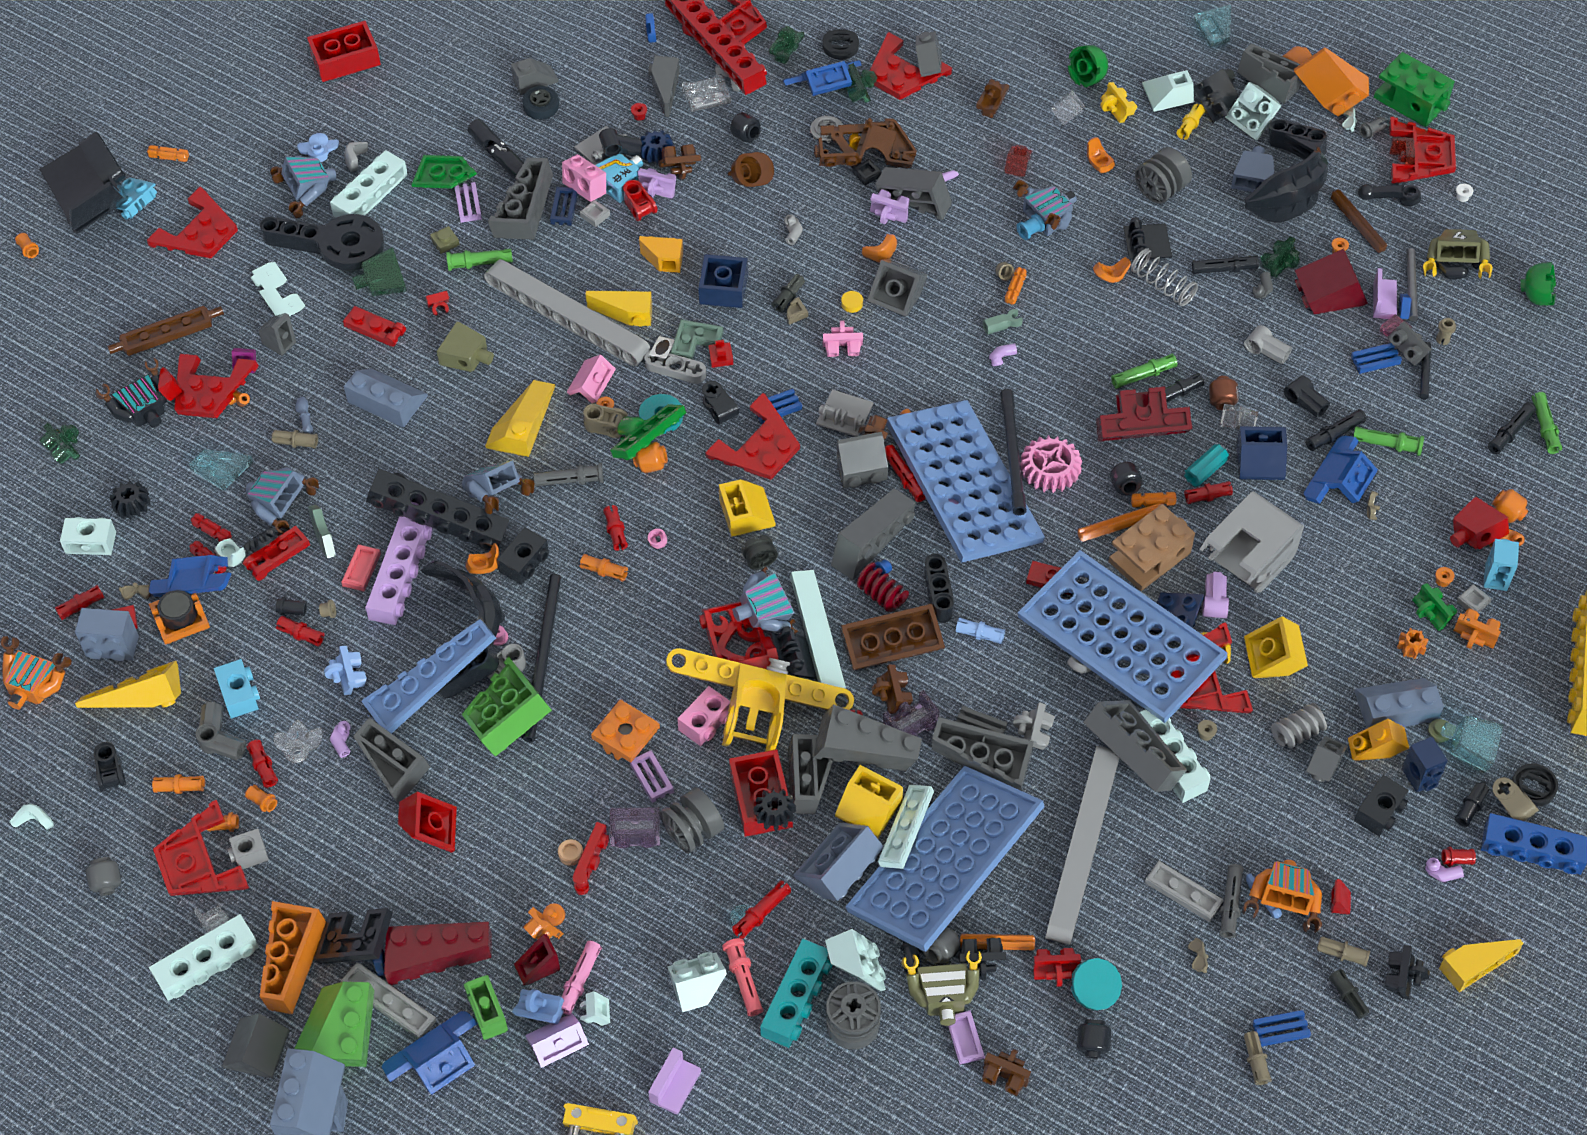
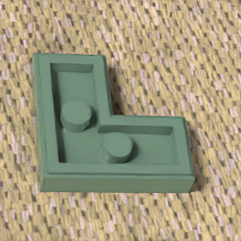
[670,319,724,360]

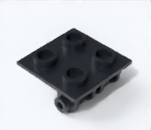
[1193,68,1239,123]
[1123,217,1172,260]
[770,626,817,679]

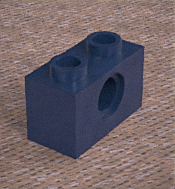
[1402,737,1448,793]

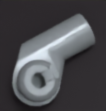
[784,214,803,245]

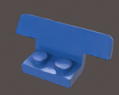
[782,60,861,96]
[1304,436,1378,504]
[149,555,232,597]
[382,1011,477,1095]

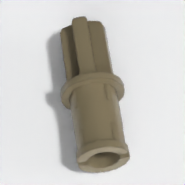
[272,430,318,449]
[1317,937,1370,967]
[1244,1031,1272,1085]

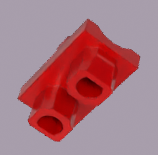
[1033,948,1081,987]

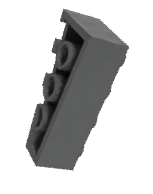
[1083,700,1187,792]

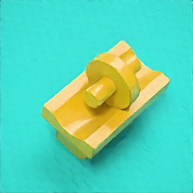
[1100,82,1137,123]

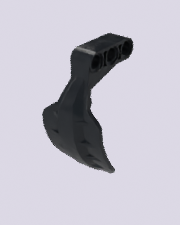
[1245,119,1328,223]
[420,561,505,698]

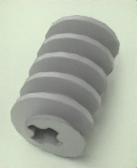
[1271,703,1327,749]

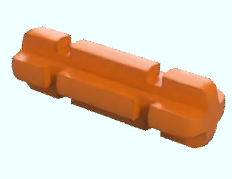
[147,145,189,162]
[1004,267,1027,305]
[1131,492,1177,507]

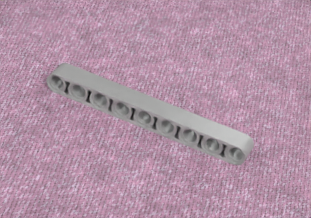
[484,259,651,366]
[1045,745,1120,945]

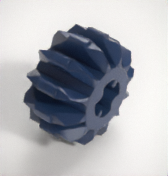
[640,129,674,165]

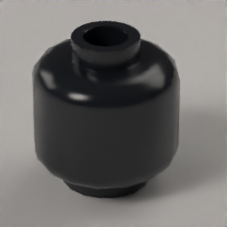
[730,112,761,143]
[1110,462,1143,496]
[1077,1019,1112,1059]

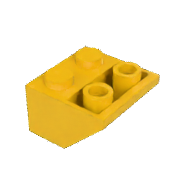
[719,479,776,537]
[835,765,903,839]

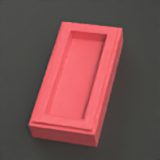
[342,544,381,591]

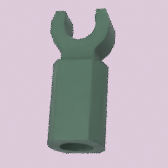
[983,309,1023,335]

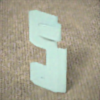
[251,262,305,316]

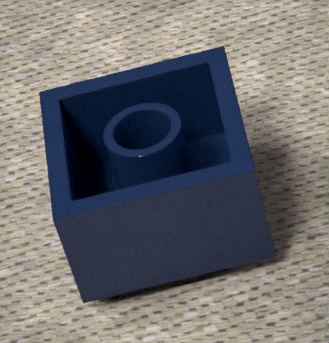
[698,254,748,308]

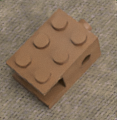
[1108,504,1195,591]

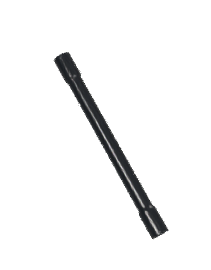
[1000,389,1027,516]

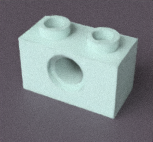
[60,517,116,555]

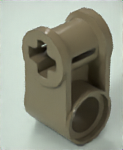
[583,404,628,438]
[1492,777,1539,821]

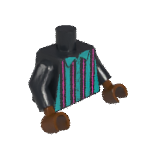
[95,358,167,428]

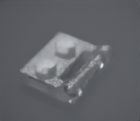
[681,74,731,112]

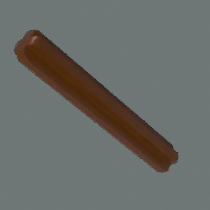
[1331,189,1388,253]

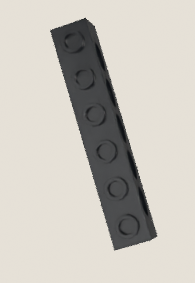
[366,468,510,551]

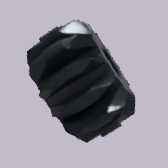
[110,480,150,520]
[753,787,796,832]

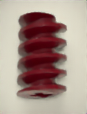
[857,562,909,612]

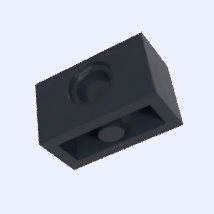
[497,527,549,585]
[1354,775,1409,837]

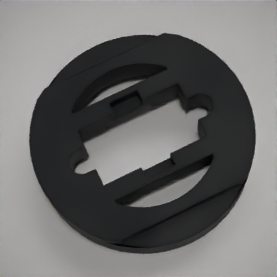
[822,29,859,60]
[1512,763,1558,806]

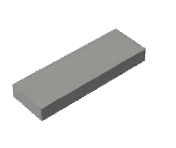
[1145,861,1224,922]

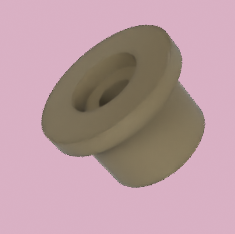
[319,599,336,618]
[1197,720,1217,741]

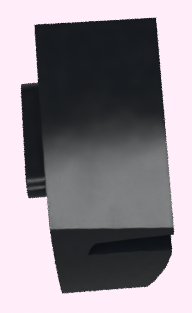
[39,132,129,234]

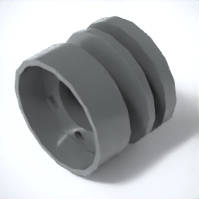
[1135,147,1192,204]
[659,787,724,854]
[826,982,881,1049]

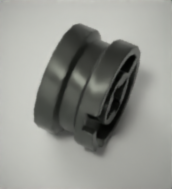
[741,535,778,570]

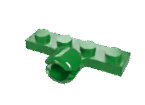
[610,404,686,460]

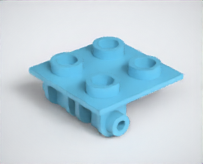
[116,178,157,220]

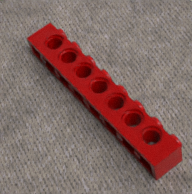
[664,0,767,95]

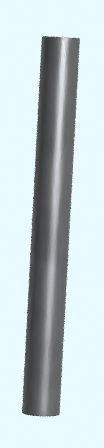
[1406,248,1418,321]

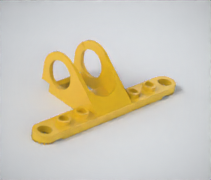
[666,648,854,752]

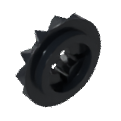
[244,528,279,553]

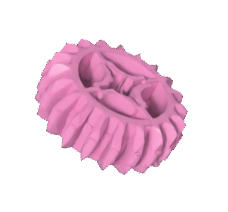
[1020,435,1082,493]

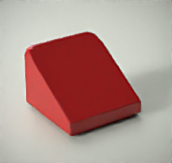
[158,367,183,401]
[1331,879,1351,915]

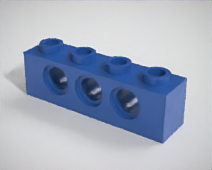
[1481,813,1587,875]

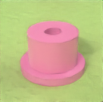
[493,626,508,646]

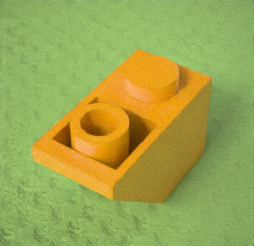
[639,236,683,273]
[1348,719,1409,761]

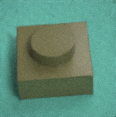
[430,226,460,254]

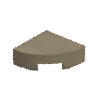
[787,297,808,325]

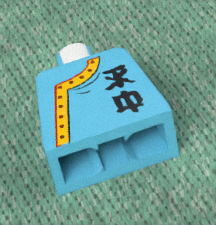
[595,154,643,203]

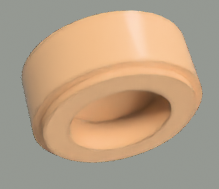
[558,839,583,866]

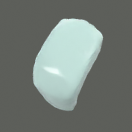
[214,538,246,567]
[9,803,54,831]

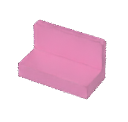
[567,355,616,403]

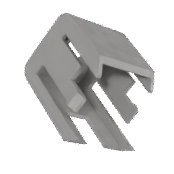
[1200,491,1304,593]

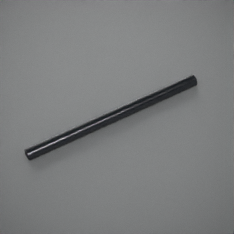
[523,574,561,742]

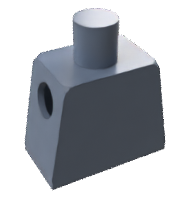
[1231,146,1274,192]

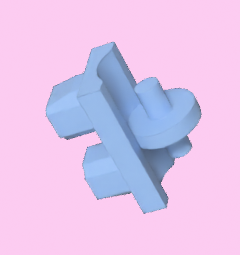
[324,646,366,695]

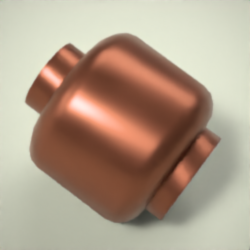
[1209,376,1239,411]

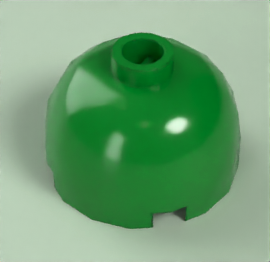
[1068,45,1108,87]
[1521,262,1556,306]

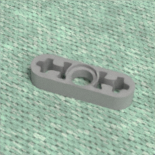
[645,350,706,384]

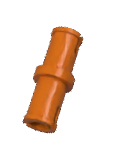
[580,554,628,581]
[152,774,205,794]

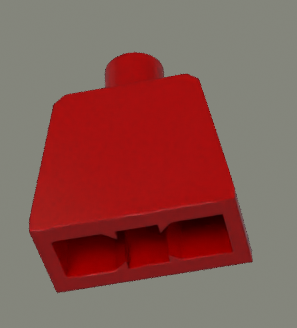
[1450,497,1509,549]

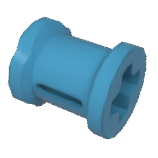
[1016,214,1045,240]

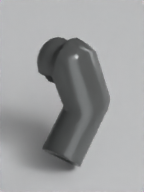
[1253,272,1273,299]

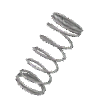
[1131,249,1198,306]

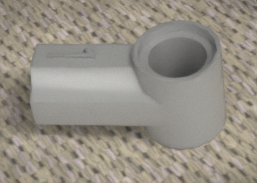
[1244,325,1292,364]

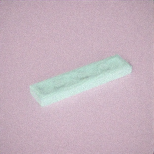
[878,785,934,869]

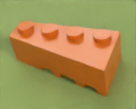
[260,901,326,1014]

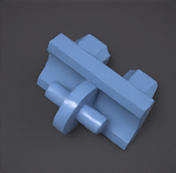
[512,989,564,1024]

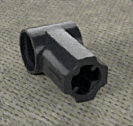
[599,128,642,157]
[1284,375,1330,417]

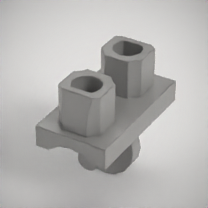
[1013,702,1055,750]

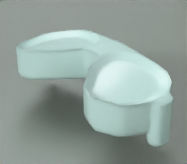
[1342,107,1357,132]

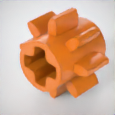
[1397,628,1428,659]

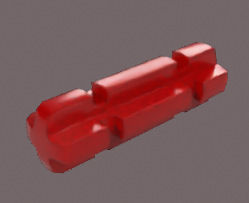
[191,513,232,542]
[189,541,227,574]

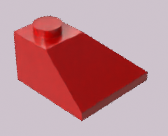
[398,791,457,853]

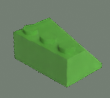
[462,656,552,757]
[294,981,374,1067]

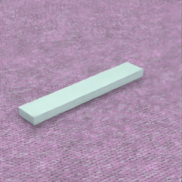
[790,570,846,689]

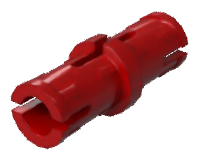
[1184,481,1233,504]
[603,505,628,551]
[54,585,104,620]
[276,616,325,647]
[246,740,278,788]

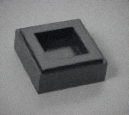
[852,159,882,186]

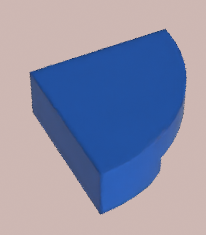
[645,13,656,43]
[1399,294,1412,319]

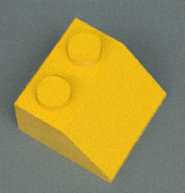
[1244,616,1308,678]

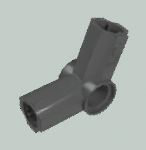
[195,702,247,761]

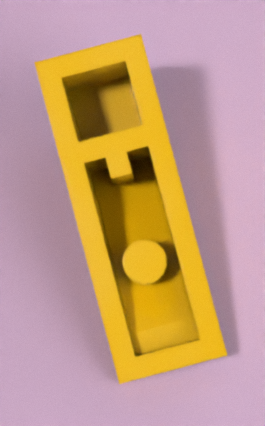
[586,291,652,326]
[1439,939,1523,992]

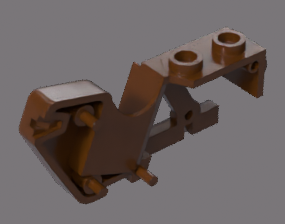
[814,118,917,168]

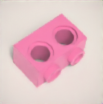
[562,154,606,202]
[678,686,730,746]

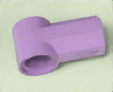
[1202,572,1229,619]

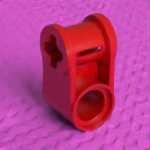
[623,180,657,221]

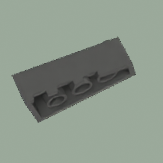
[488,158,553,240]
[831,488,916,580]
[813,704,922,771]
[932,717,1034,791]

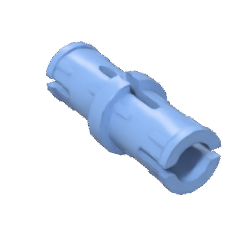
[956,617,1005,644]

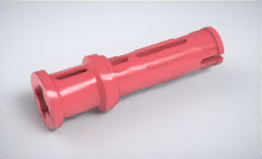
[722,938,763,1017]

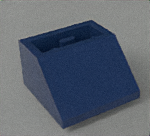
[1236,426,1287,480]

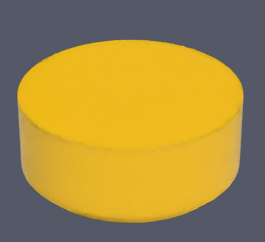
[841,291,863,313]

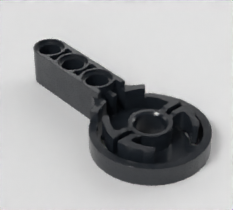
[260,214,385,271]

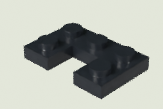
[314,908,393,964]

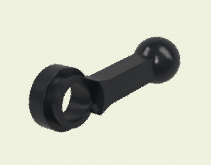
[1358,184,1421,206]

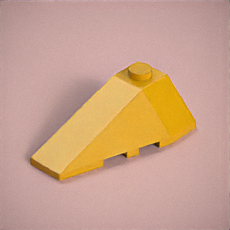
[485,380,555,457]
[75,661,181,708]

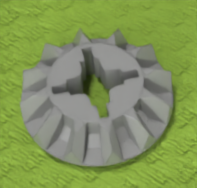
[810,116,843,143]

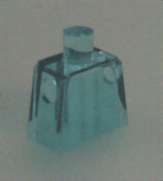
[1441,716,1504,773]

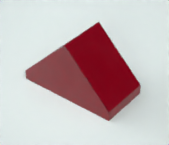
[514,934,560,985]

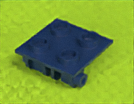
[1150,592,1204,632]

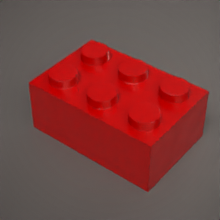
[307,21,381,82]
[729,749,793,837]

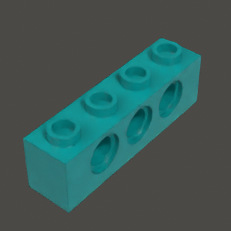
[760,938,833,1048]

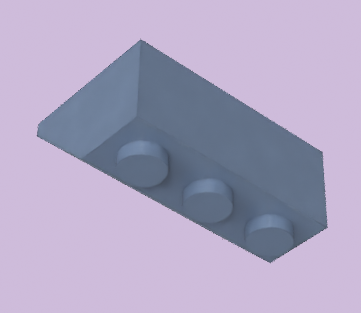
[344,368,428,428]
[1354,678,1444,728]
[794,823,884,901]
[270,1048,345,1135]

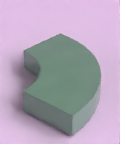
[308,504,336,558]

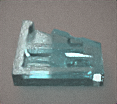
[1194,5,1231,47]
[189,449,253,491]

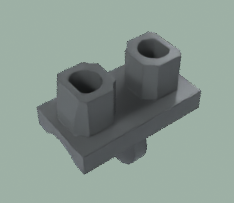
[1388,321,1432,366]

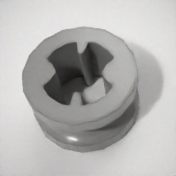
[767,658,790,675]

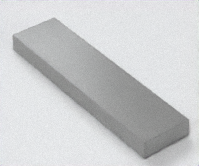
[341,962,437,1039]

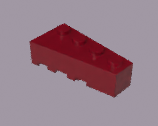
[384,922,492,986]

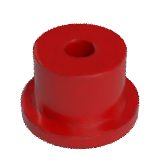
[631,103,647,121]

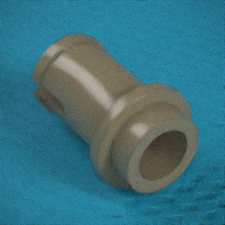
[1436,318,1456,345]

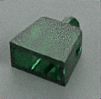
[352,248,407,296]

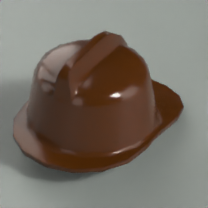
[728,152,774,187]

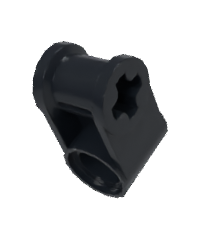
[702,381,739,425]
[93,742,126,792]

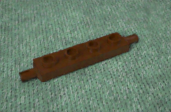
[107,306,224,356]

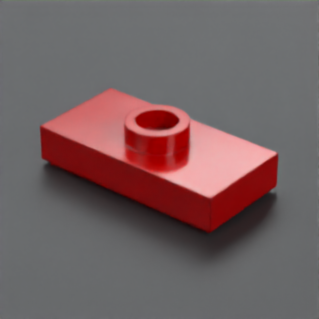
[1026,561,1072,595]

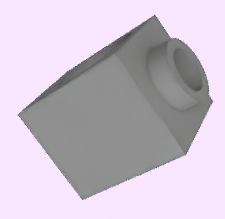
[227,829,269,869]

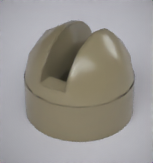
[995,262,1014,281]

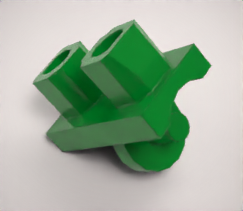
[1412,583,1457,631]

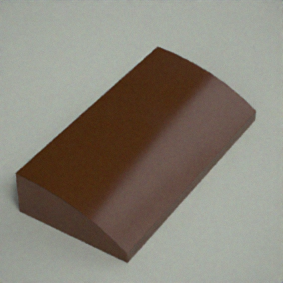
[840,604,945,671]

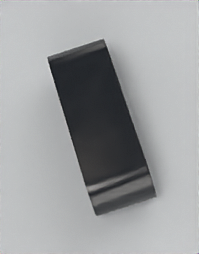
[924,553,954,623]

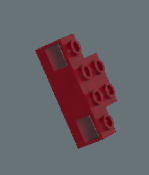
[1096,386,1192,442]

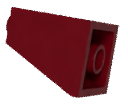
[1294,249,1368,314]

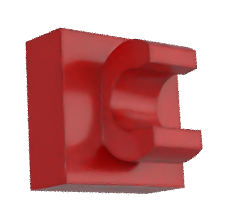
[425,291,449,316]
[708,339,734,368]

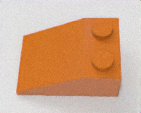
[1294,47,1369,117]

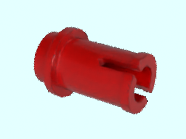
[1441,847,1476,867]

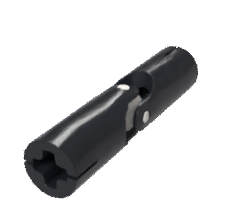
[467,119,524,180]

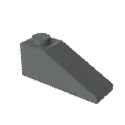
[648,55,680,117]

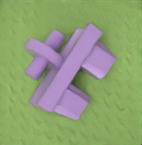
[638,168,676,199]
[870,189,909,224]

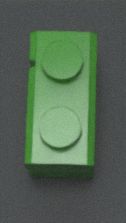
[464,975,508,1040]

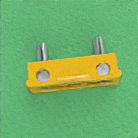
[563,1103,638,1135]

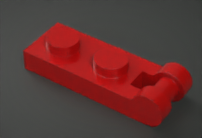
[343,306,407,347]
[243,526,310,581]
[572,822,609,895]

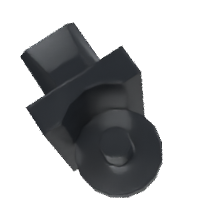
[959,938,1007,980]
[1385,945,1430,999]

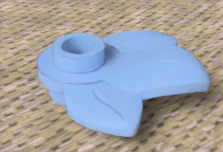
[297,133,339,162]

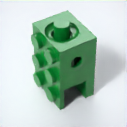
[1373,52,1455,127]

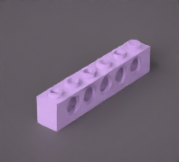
[366,502,439,625]

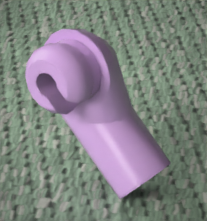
[989,343,1017,366]
[330,721,351,758]
[1425,858,1464,882]

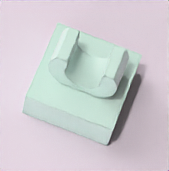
[580,991,610,1026]

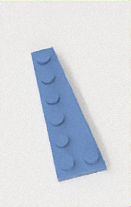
[361,619,496,734]

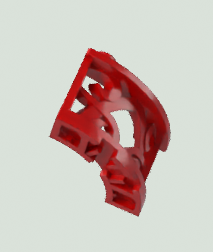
[699,601,778,669]

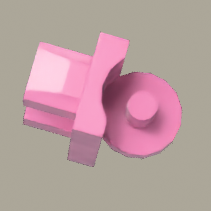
[823,321,863,357]

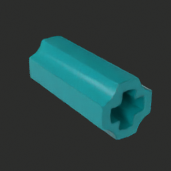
[1184,444,1229,487]

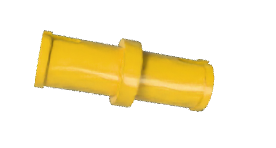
[1177,104,1205,140]

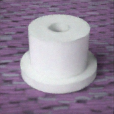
[1456,184,1473,202]

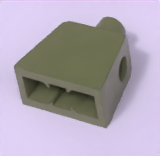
[437,321,494,372]

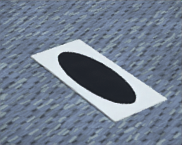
[649,336,674,359]

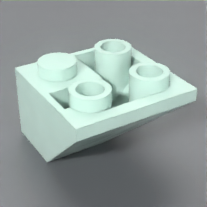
[1142,70,1194,112]
[1225,82,1281,140]
[825,929,886,991]
[667,952,726,1012]

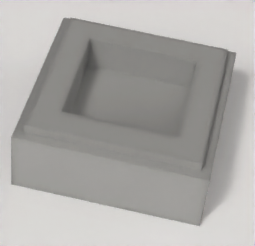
[580,200,610,227]
[1457,584,1491,613]

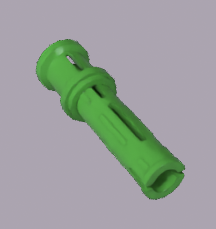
[446,248,513,271]
[1353,426,1424,456]

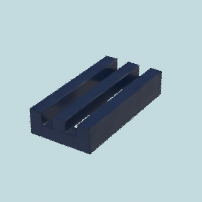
[550,187,578,226]

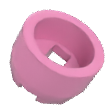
[648,529,667,549]

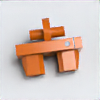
[1453,608,1501,649]
[523,903,565,940]

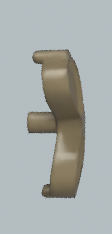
[1367,491,1380,520]
[119,583,151,600]
[1188,938,1208,973]

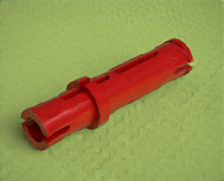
[885,444,926,502]
[732,881,791,939]

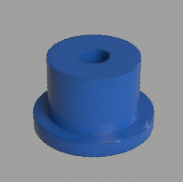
[874,559,892,577]

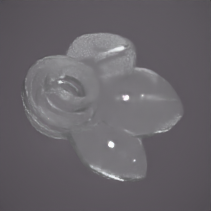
[274,720,323,763]

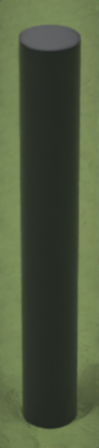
[1420,342,1431,400]

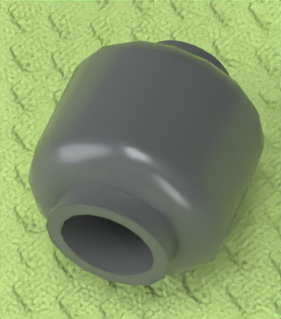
[86,857,122,896]
[923,927,960,965]

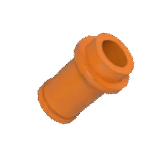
[15,233,39,258]
[245,785,277,812]
[207,812,239,832]

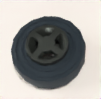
[522,86,560,120]

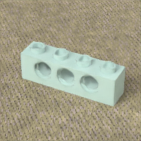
[330,150,408,218]
[1140,709,1210,803]
[149,914,259,1001]

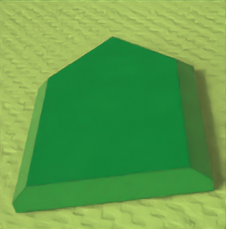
[411,155,477,189]

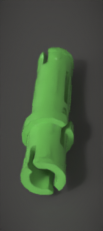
[1111,353,1178,389]
[1531,392,1562,454]

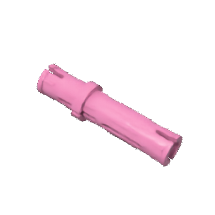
[561,941,602,1015]

